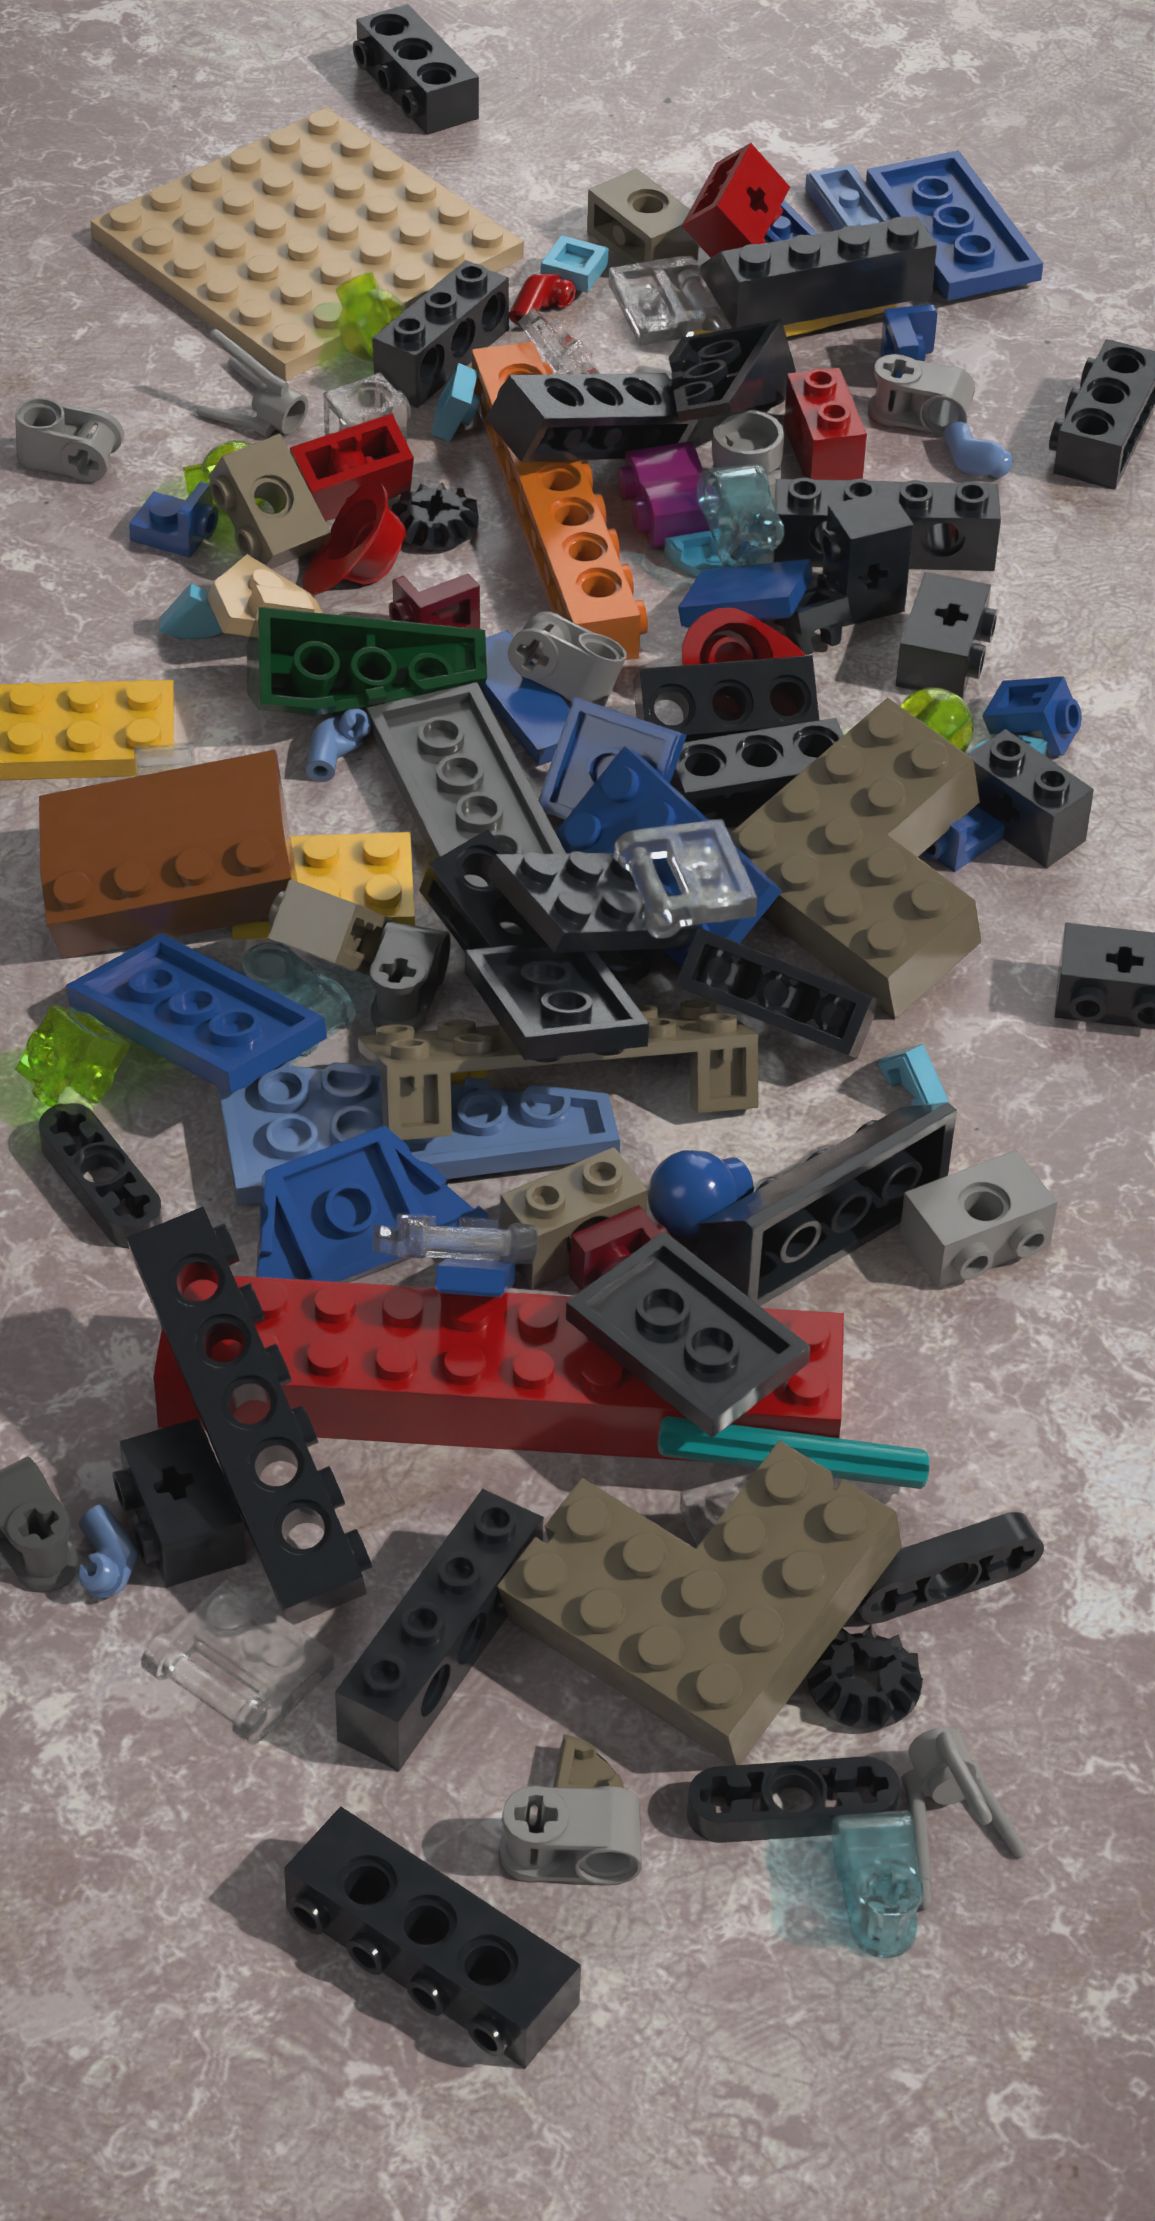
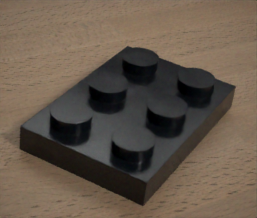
[486,851,698,953]
[465,942,650,1063]
[566,1231,810,1438]

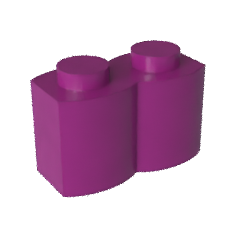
[617,441,719,547]

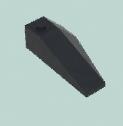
[669,319,796,422]

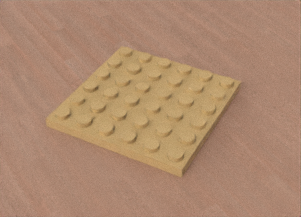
[90,107,524,381]

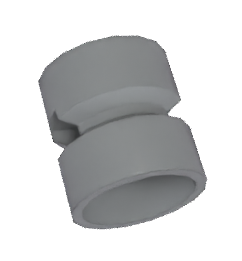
[710,410,784,515]

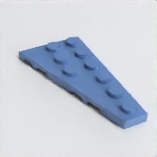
[216,1060,620,1206]

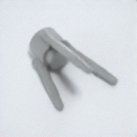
[197,329,309,437]
[901,1726,1026,1910]

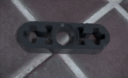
[39,1102,163,1249]
[857,1512,1044,1623]
[687,1756,900,1843]

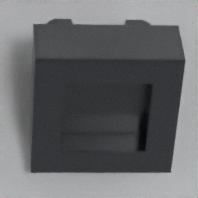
[774,586,851,655]

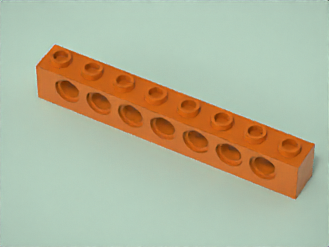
[472,341,648,660]

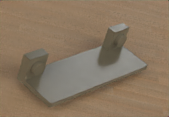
[358,999,758,1140]

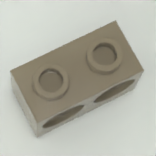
[268,880,393,976]

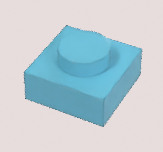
[540,235,609,293]
[430,363,480,442]

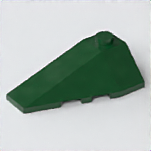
[246,607,488,715]

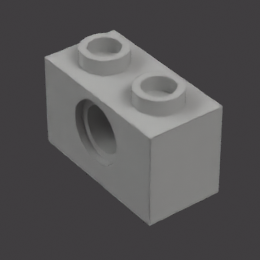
[900,1150,1058,1288]

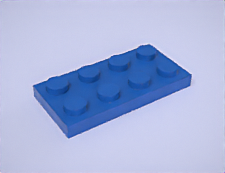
[866,150,1044,301]
[555,745,782,968]
[66,933,327,1094]

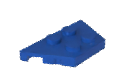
[256,1125,491,1283]

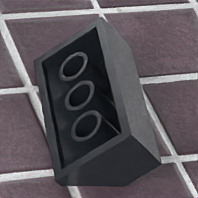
[700,215,937,328]
[698,1102,957,1306]

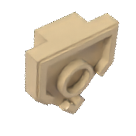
[206,554,322,637]

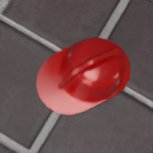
[301,482,406,595]
[682,608,805,717]

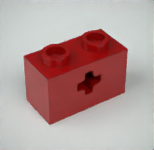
[682,143,790,258]
[784,368,867,480]
[290,413,414,521]

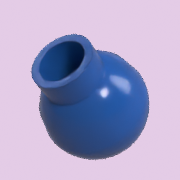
[647,1150,754,1240]

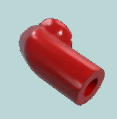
[509,273,576,328]

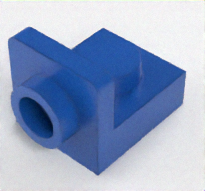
[880,305,938,378]
[129,481,218,558]
[982,676,1082,756]
[922,805,1005,872]

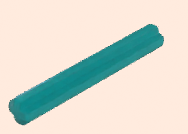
[657,1416,930,1489]

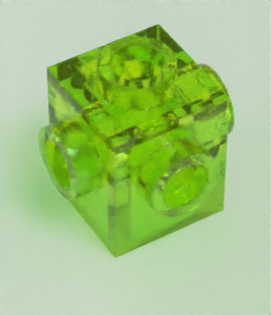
[15,1005,131,1110]

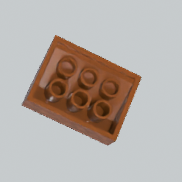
[39,750,298,959]

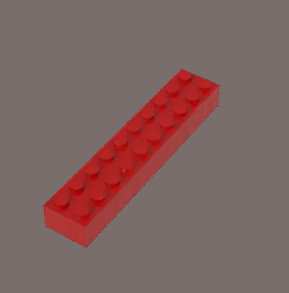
[153,1275,844,1462]

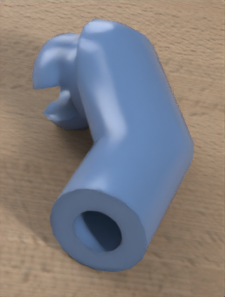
[944,421,1013,478]
[306,708,372,782]
[78,1505,139,1598]

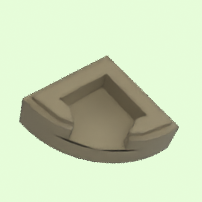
[553,1734,624,1789]

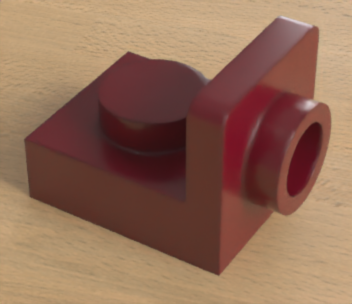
[389,573,480,629]
[569,1205,670,1291]

